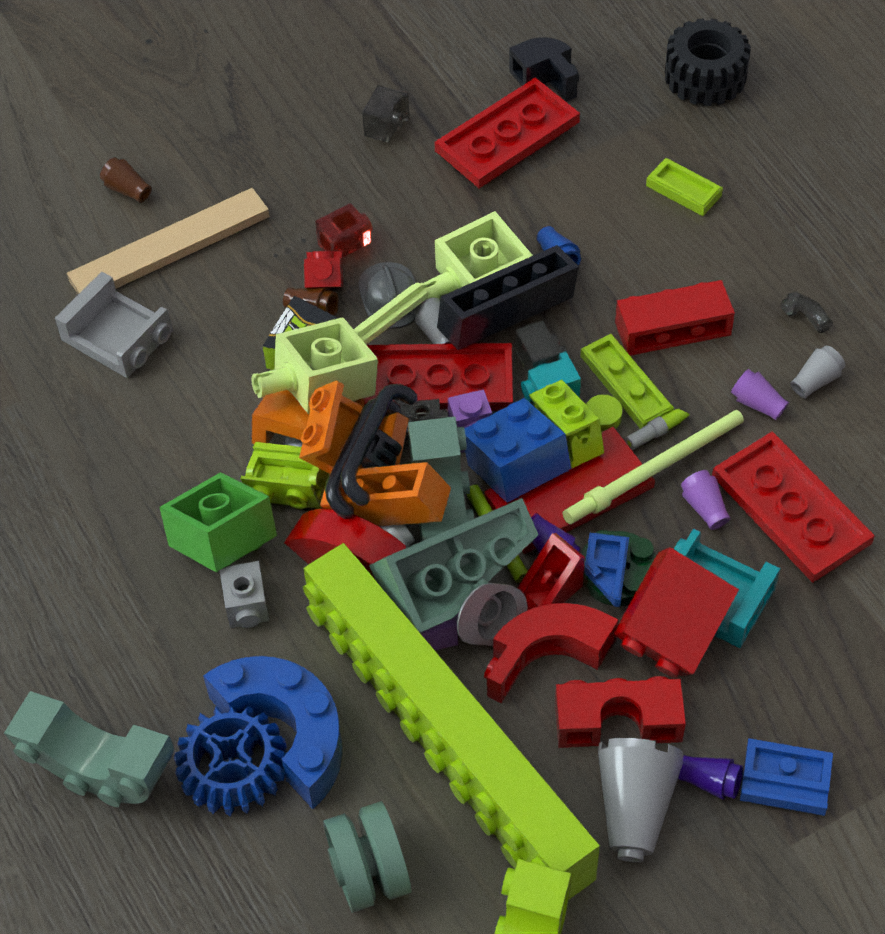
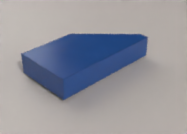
[584,532,629,607]

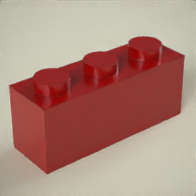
[615,280,735,356]

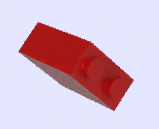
[613,547,739,678]

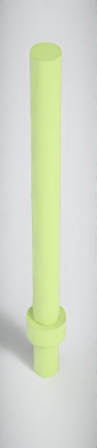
[562,410,744,524]

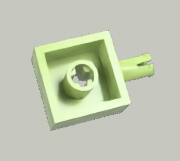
[421,211,533,300]
[251,317,378,413]

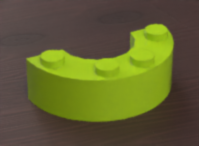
[495,859,571,934]

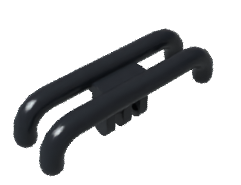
[325,384,418,519]

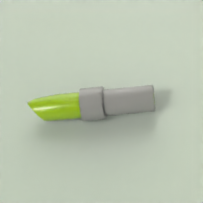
[625,408,690,450]

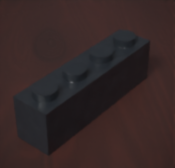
[437,245,579,350]

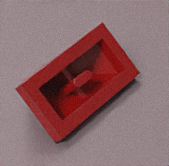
[517,533,585,610]

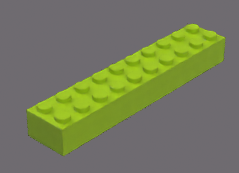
[303,543,600,900]

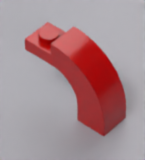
[284,509,406,579]
[484,603,619,704]

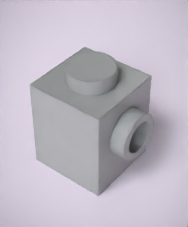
[220,561,269,628]

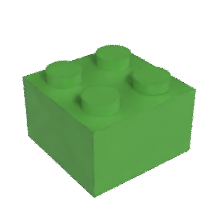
[159,472,277,572]

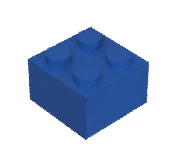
[464,398,571,503]

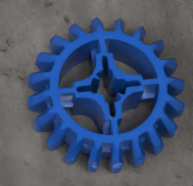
[174,706,287,816]

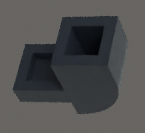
[509,37,580,102]

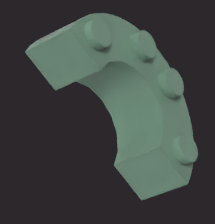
[408,416,474,542]
[4,691,174,807]

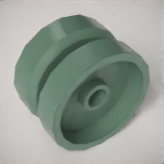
[323,801,412,913]

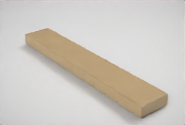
[67,188,270,294]

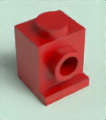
[304,251,343,288]

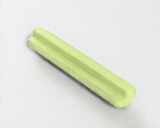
[353,282,428,345]

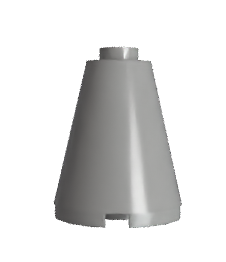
[598,738,684,862]

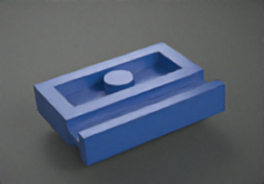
[739,738,833,816]

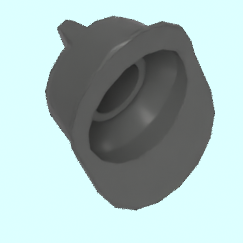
[359,262,416,329]

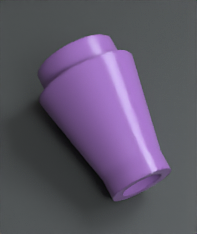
[731,369,789,420]
[681,470,731,530]

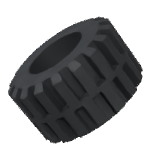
[665,18,751,106]

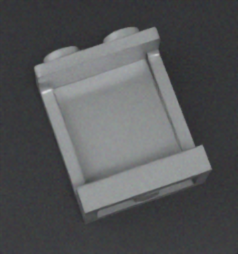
[55,272,173,378]

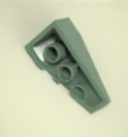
[369,498,538,633]

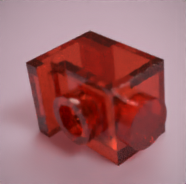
[315,203,373,258]

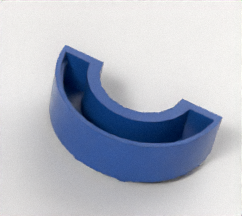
[203,656,343,809]

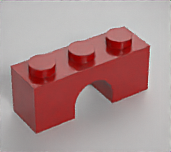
[555,676,686,748]

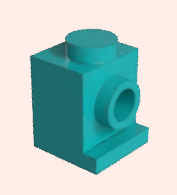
[521,352,581,406]

